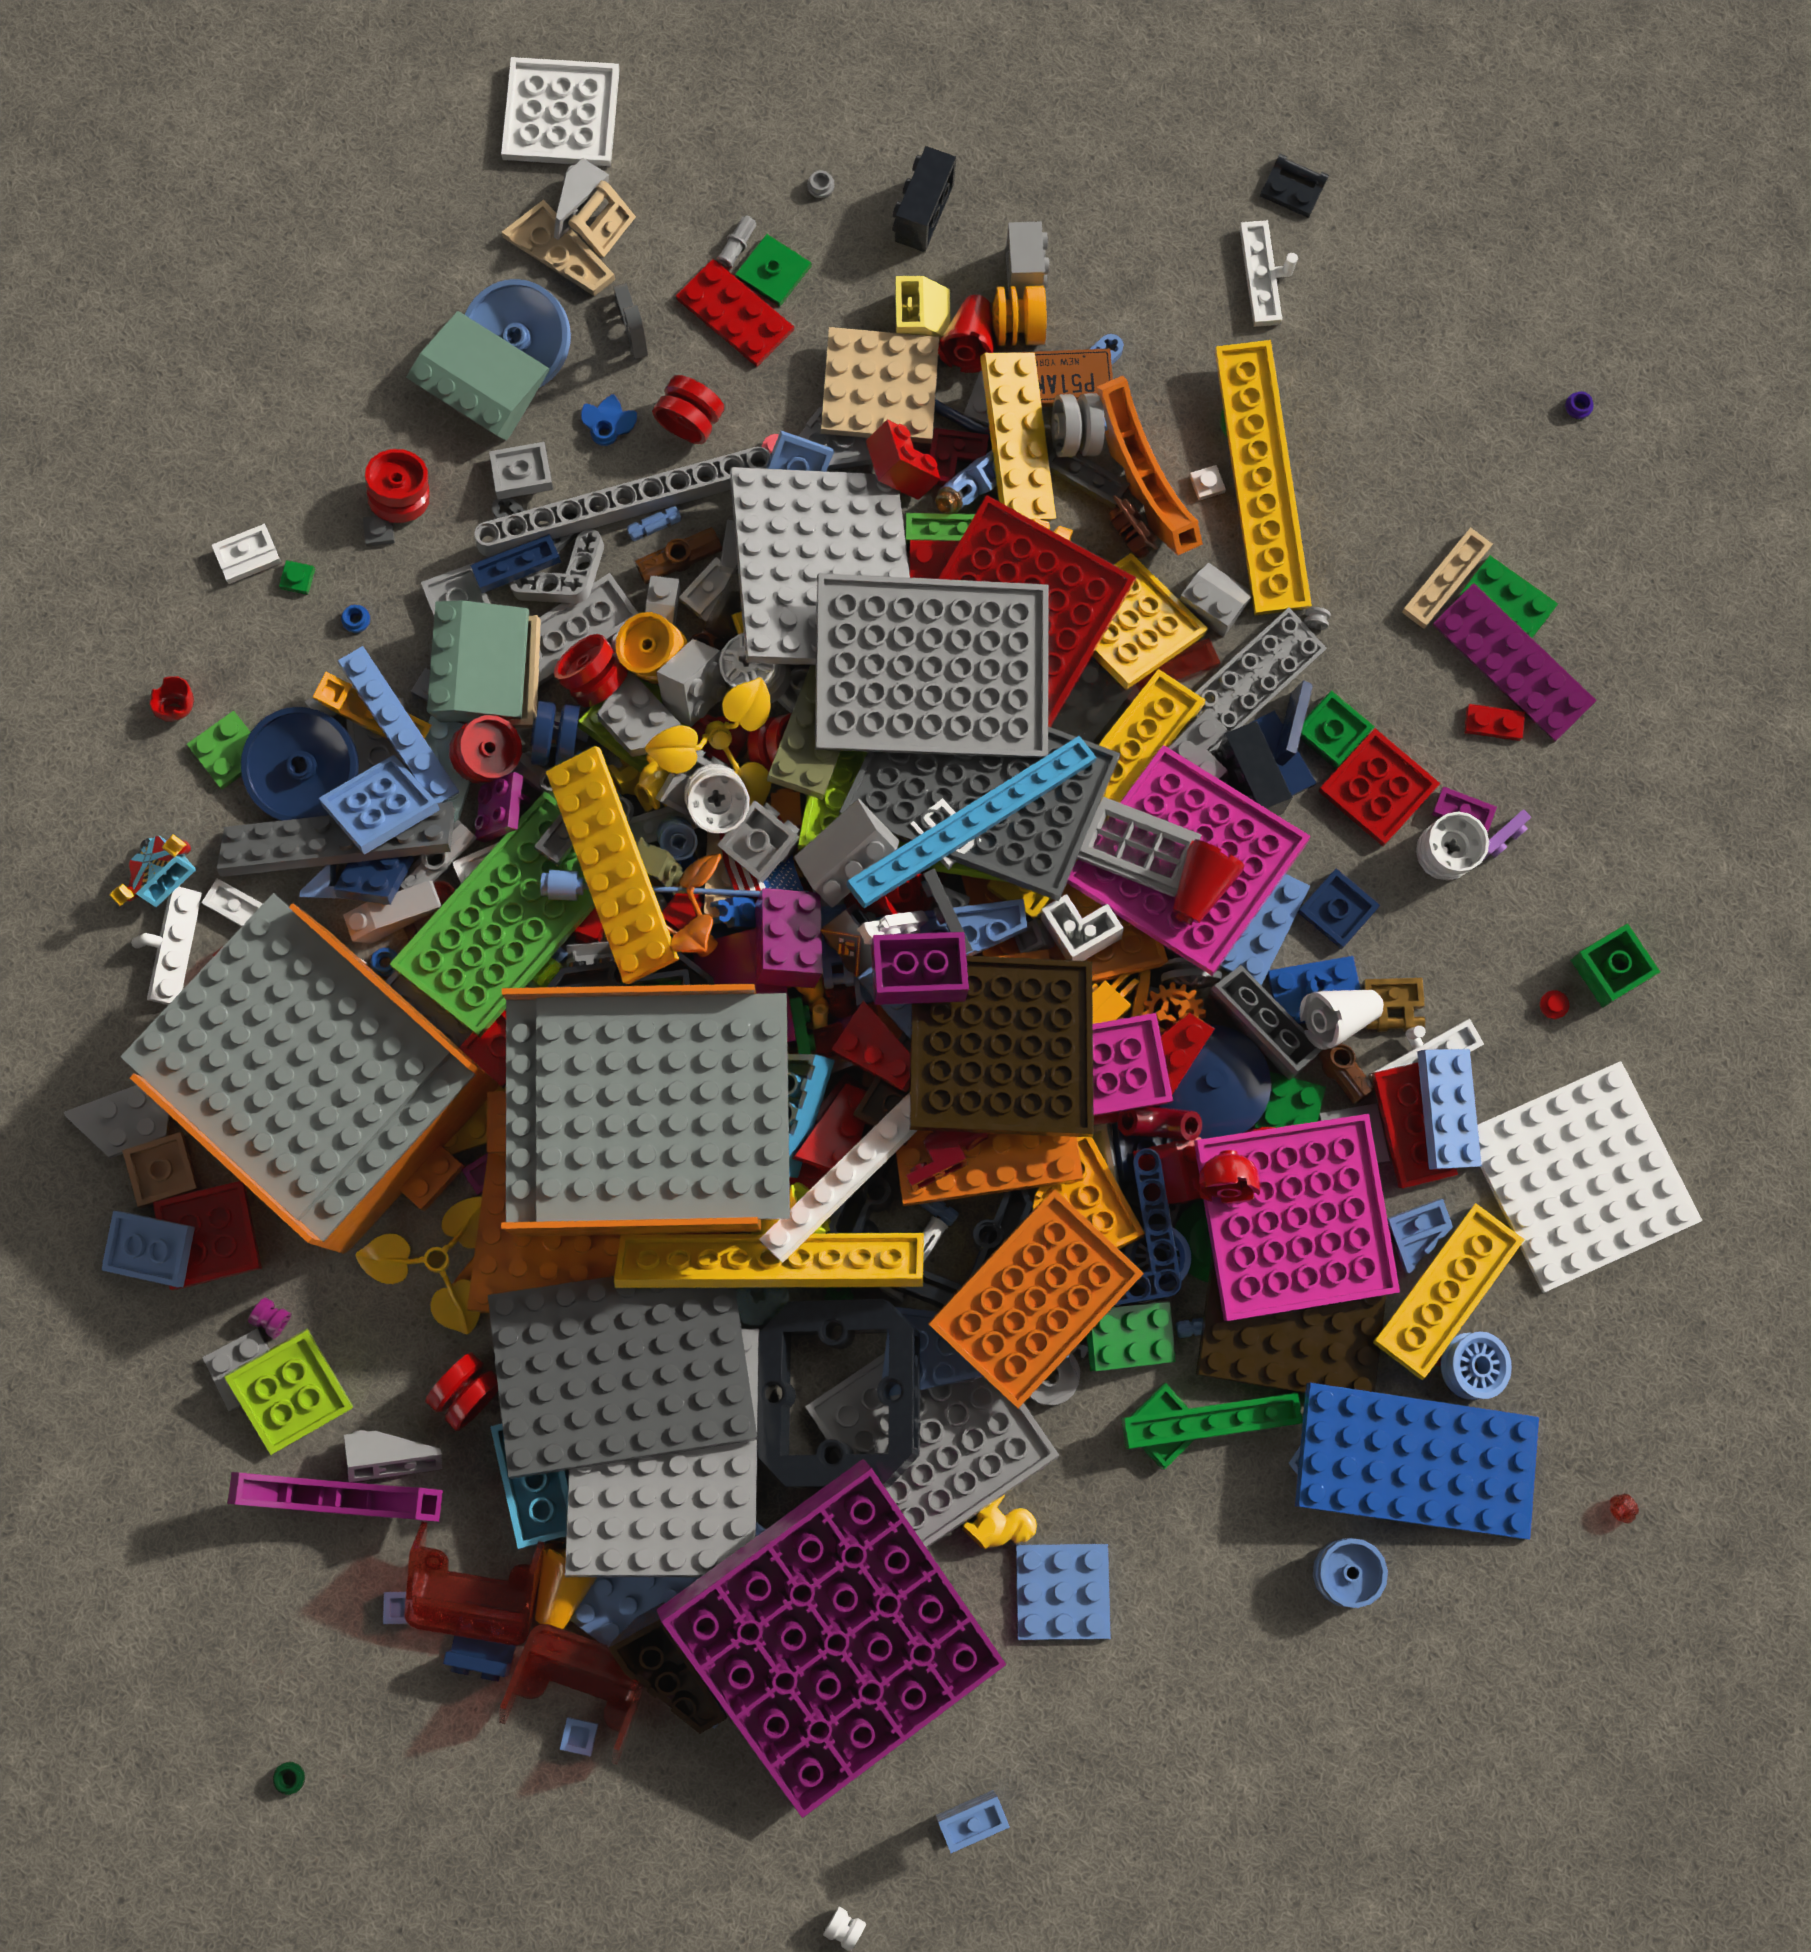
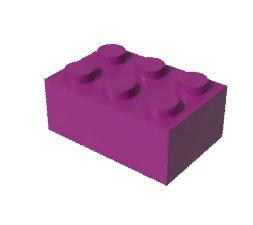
[755,888,822,988]
[871,932,969,1005]

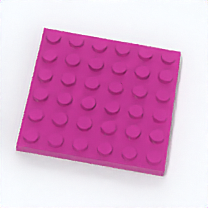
[1067,745,1311,976]
[1194,1114,1400,1321]

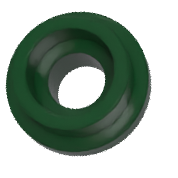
[273,1762,305,1795]

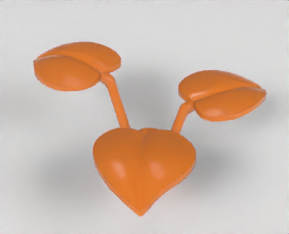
[667,853,722,958]

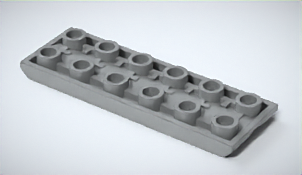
[1190,607,1327,754]

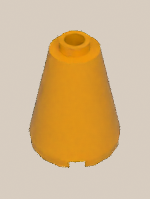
[535,1541,597,1633]

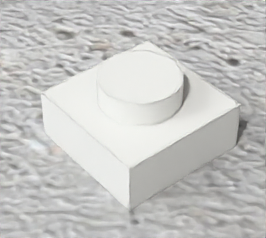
[1190,465,1226,500]

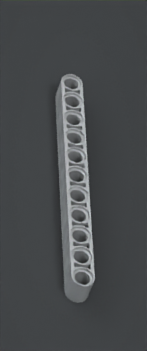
[474,447,771,557]

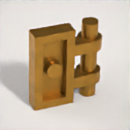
[1362,978,1425,1032]

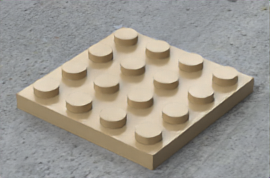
[821,327,939,444]

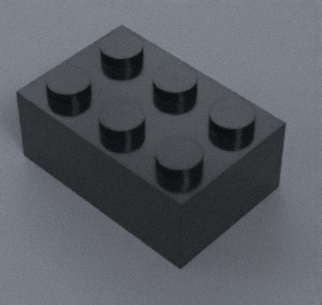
[892,146,956,252]
[1216,721,1293,816]

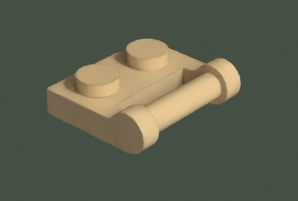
[568,180,636,257]

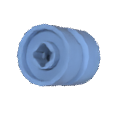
[656,816,698,861]

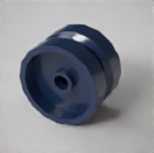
[530,701,580,766]

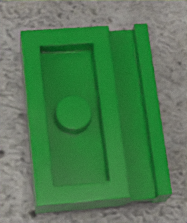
[790,997,816,1054]

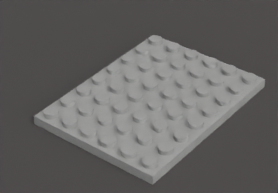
[730,467,910,665]
[815,573,1049,758]
[565,1329,759,1577]

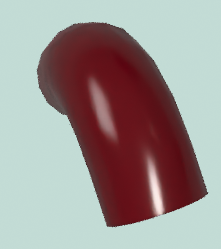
[1118,1107,1202,1141]

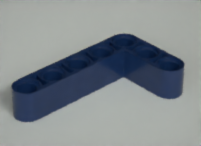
[1114,1149,1181,1306]

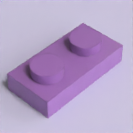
[1483,809,1531,860]

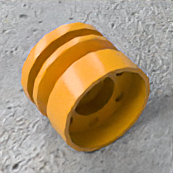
[992,285,1047,346]

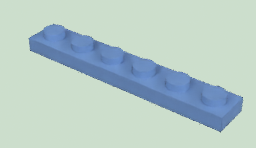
[338,646,459,803]

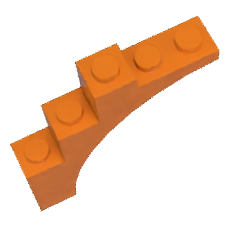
[1097,376,1203,556]

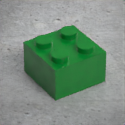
[1570,923,1661,1008]

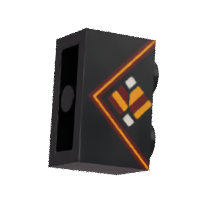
[820,903,872,977]

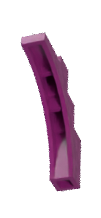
[227,1472,443,1522]

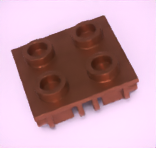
[1109,495,1159,559]

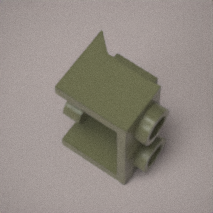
[637,837,684,896]

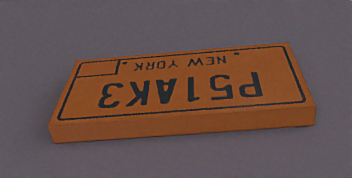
[1012,348,1113,407]

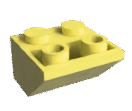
[895,276,951,341]

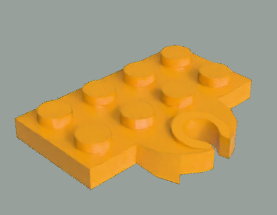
[1032,1137,1145,1249]

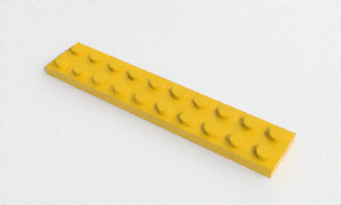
[1215,340,1312,616]
[987,669,1205,919]
[614,1233,924,1288]

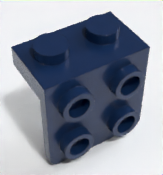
[443,1601,523,1682]

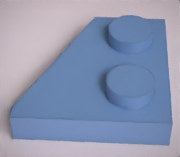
[1387,1199,1453,1273]

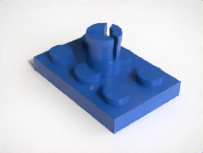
[1267,956,1361,1025]

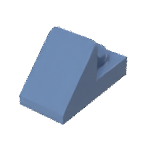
[300,864,345,899]

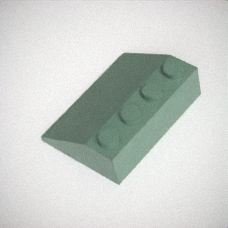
[406,311,550,441]
[427,600,529,722]

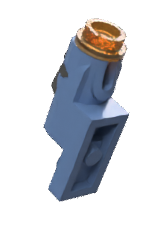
[935,450,997,514]

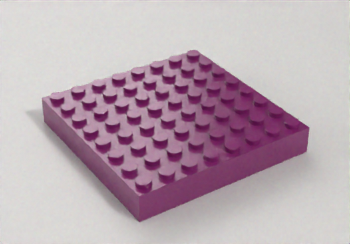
[656,1459,1007,1818]

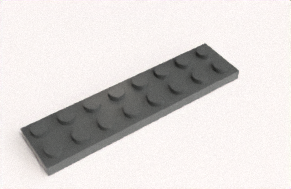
[217,802,455,877]

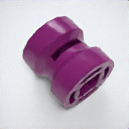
[248,1297,292,1339]

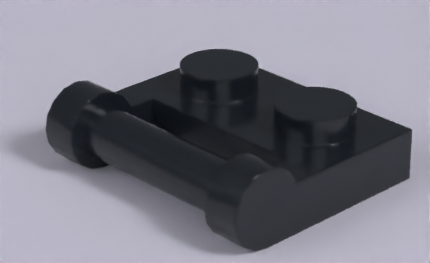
[1260,153,1329,218]

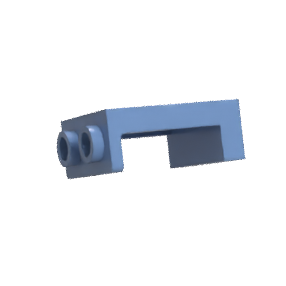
[936,1790,1010,1853]

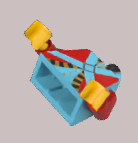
[109,834,196,907]

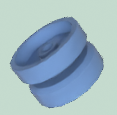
[1313,1538,1388,1608]

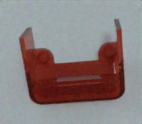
[404,1521,545,1645]
[499,1624,645,1765]

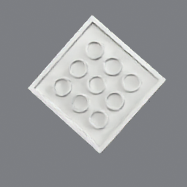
[501,57,620,167]

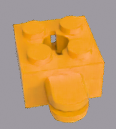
[1092,974,1140,1024]

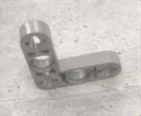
[509,529,604,604]

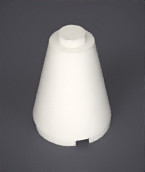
[1300,990,1383,1050]

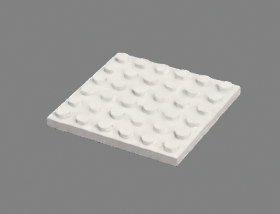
[1477,1061,1702,1293]

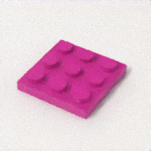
[1093,1013,1173,1116]

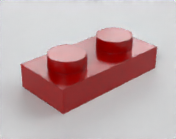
[1464,704,1525,741]

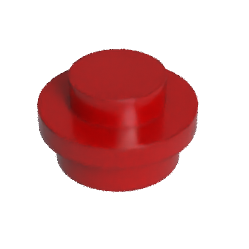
[1540,990,1570,1019]

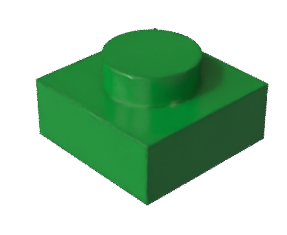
[279,560,315,595]

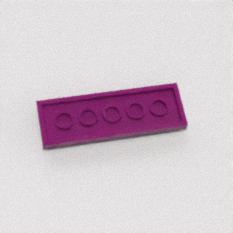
[1433,583,1597,741]

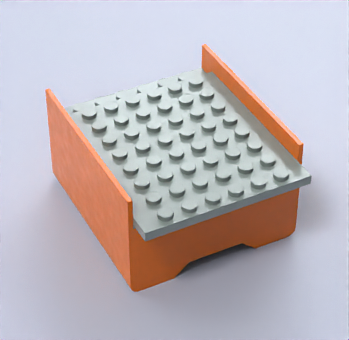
[120,893,499,1254]
[487,984,790,1237]

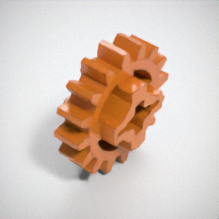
[1141,982,1206,1034]

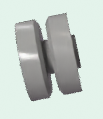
[1051,393,1105,457]

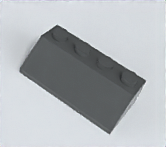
[1208,965,1323,1081]

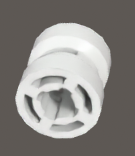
[823,1907,866,1952]

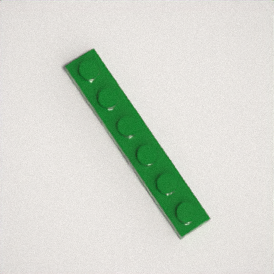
[1121,1393,1303,1449]

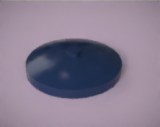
[241,707,359,821]
[1157,1024,1271,1139]

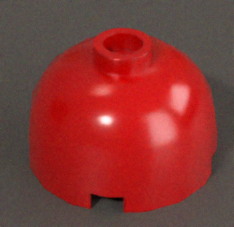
[1198,1150,1260,1204]

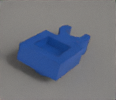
[710,897,756,929]

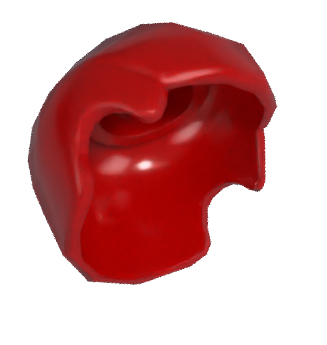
[149,676,194,722]

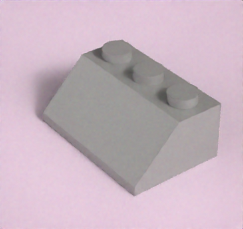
[794,798,899,908]

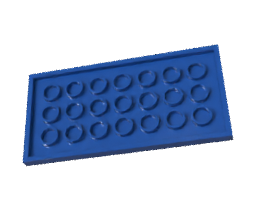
[1295,1383,1539,1540]

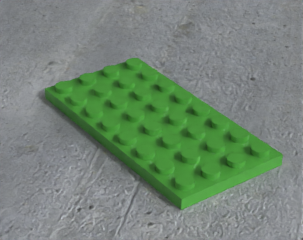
[390,791,595,1038]

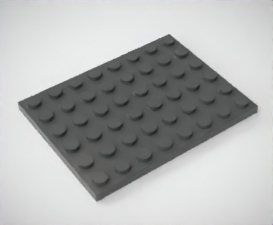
[839,727,1121,901]
[488,1276,758,1479]

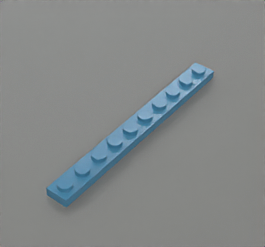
[846,736,1097,908]

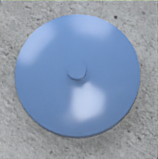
[465,279,571,388]

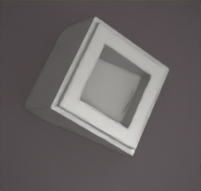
[1014,918,1055,953]

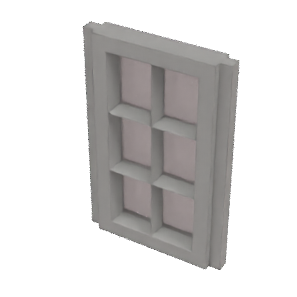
[1077,797,1201,897]

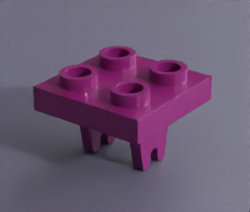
[475,772,531,843]

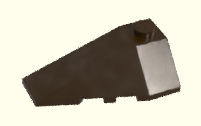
[608,1602,727,1734]

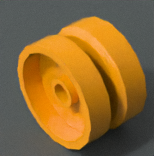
[616,612,688,684]

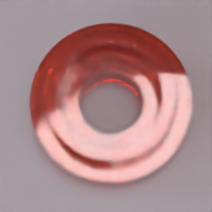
[1610,1493,1639,1524]

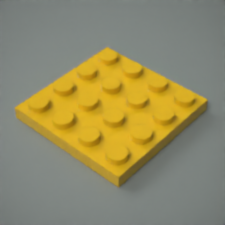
[1092,553,1208,690]

